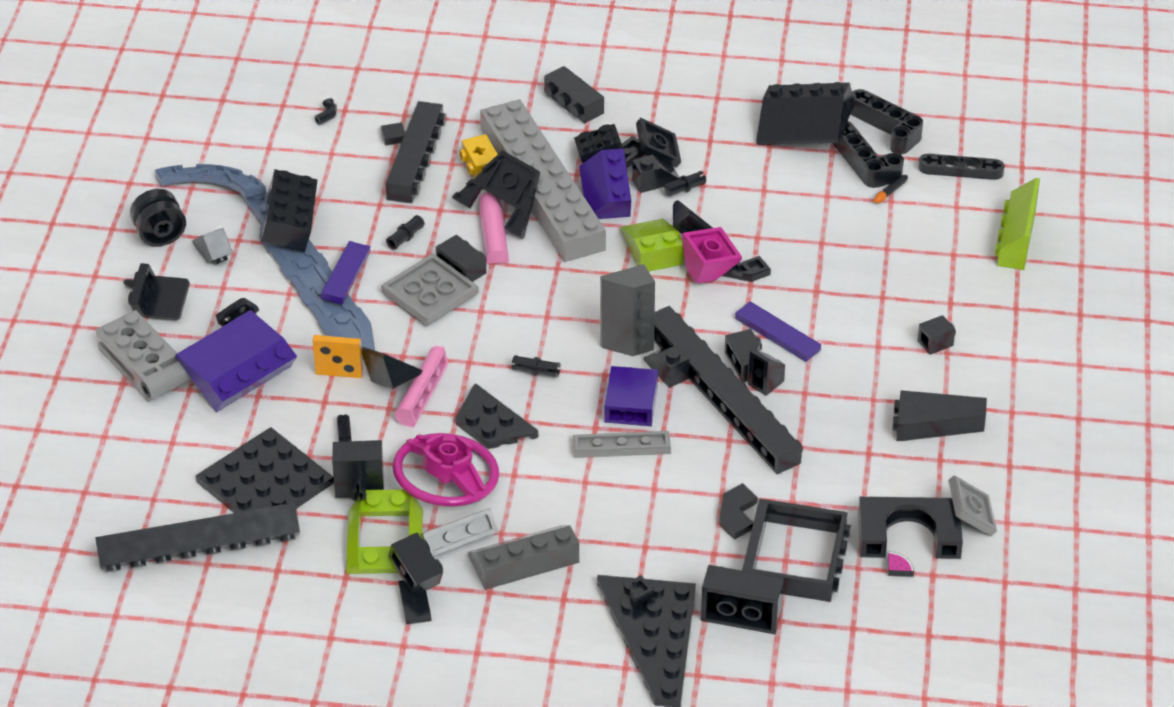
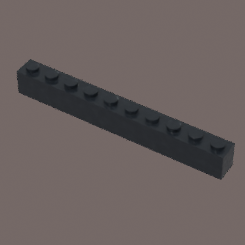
[654,306,803,475]

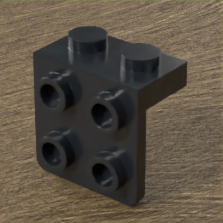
[128,263,190,320]

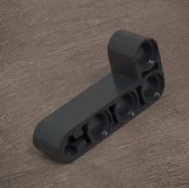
[851,89,923,155]
[833,121,904,188]

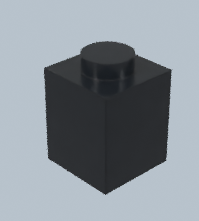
[917,315,956,355]

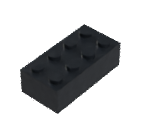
[261,169,318,252]

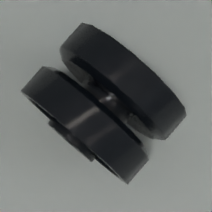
[130,189,187,247]

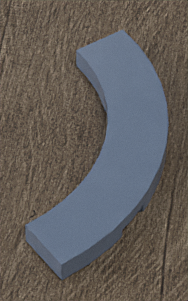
[155,164,266,198]

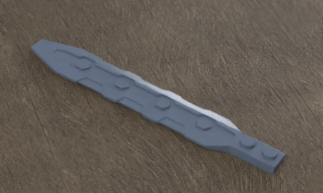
[244,191,375,359]

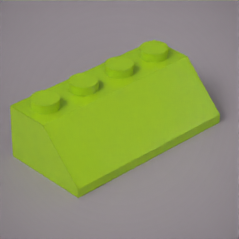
[994,178,1040,270]

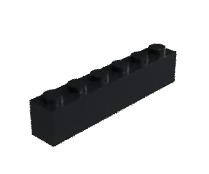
[385,101,447,204]

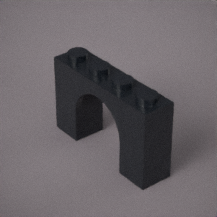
[858,496,963,559]

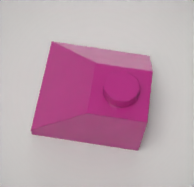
[682,227,742,283]

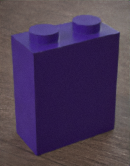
[604,366,658,427]

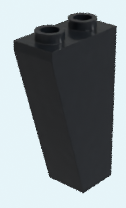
[892,390,987,441]

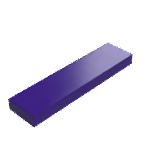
[321,241,371,305]
[735,301,821,362]

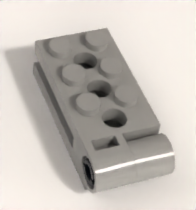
[96,310,192,402]

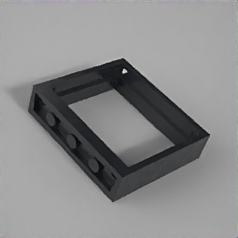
[742,498,851,602]

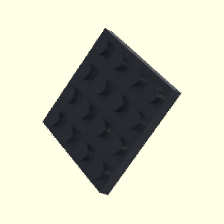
[196,427,334,513]

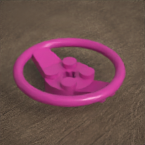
[392,433,499,507]

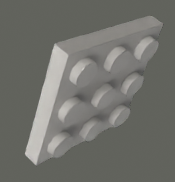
[381,253,479,326]

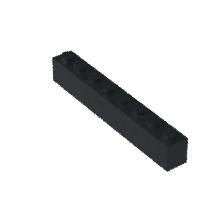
[95,503,300,573]

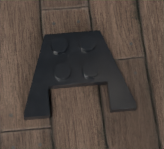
[452,150,541,239]

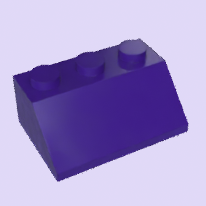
[579,149,631,219]

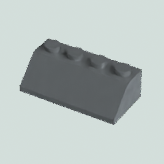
[600,264,655,357]
[468,525,579,590]

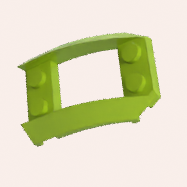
[346,489,423,574]

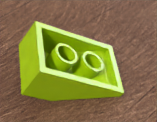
[621,218,684,272]

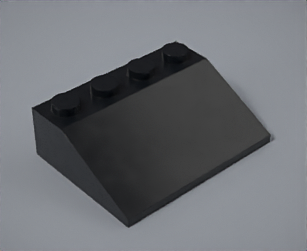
[756,82,855,145]

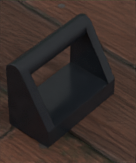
[673,200,713,234]

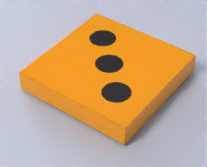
[312,335,363,378]

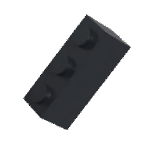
[544,66,604,124]

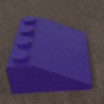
[175,310,297,413]

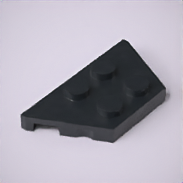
[455,384,538,449]

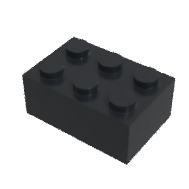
[701,565,784,635]

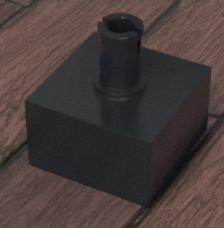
[332,440,384,501]

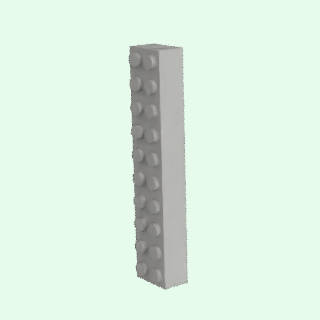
[480,99,606,263]

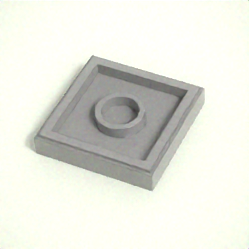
[948,475,997,536]

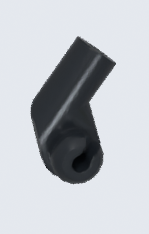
[314,98,337,125]

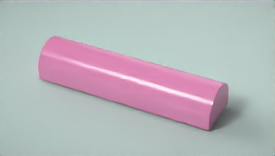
[479,192,509,264]
[395,346,448,427]

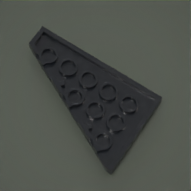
[597,575,696,707]

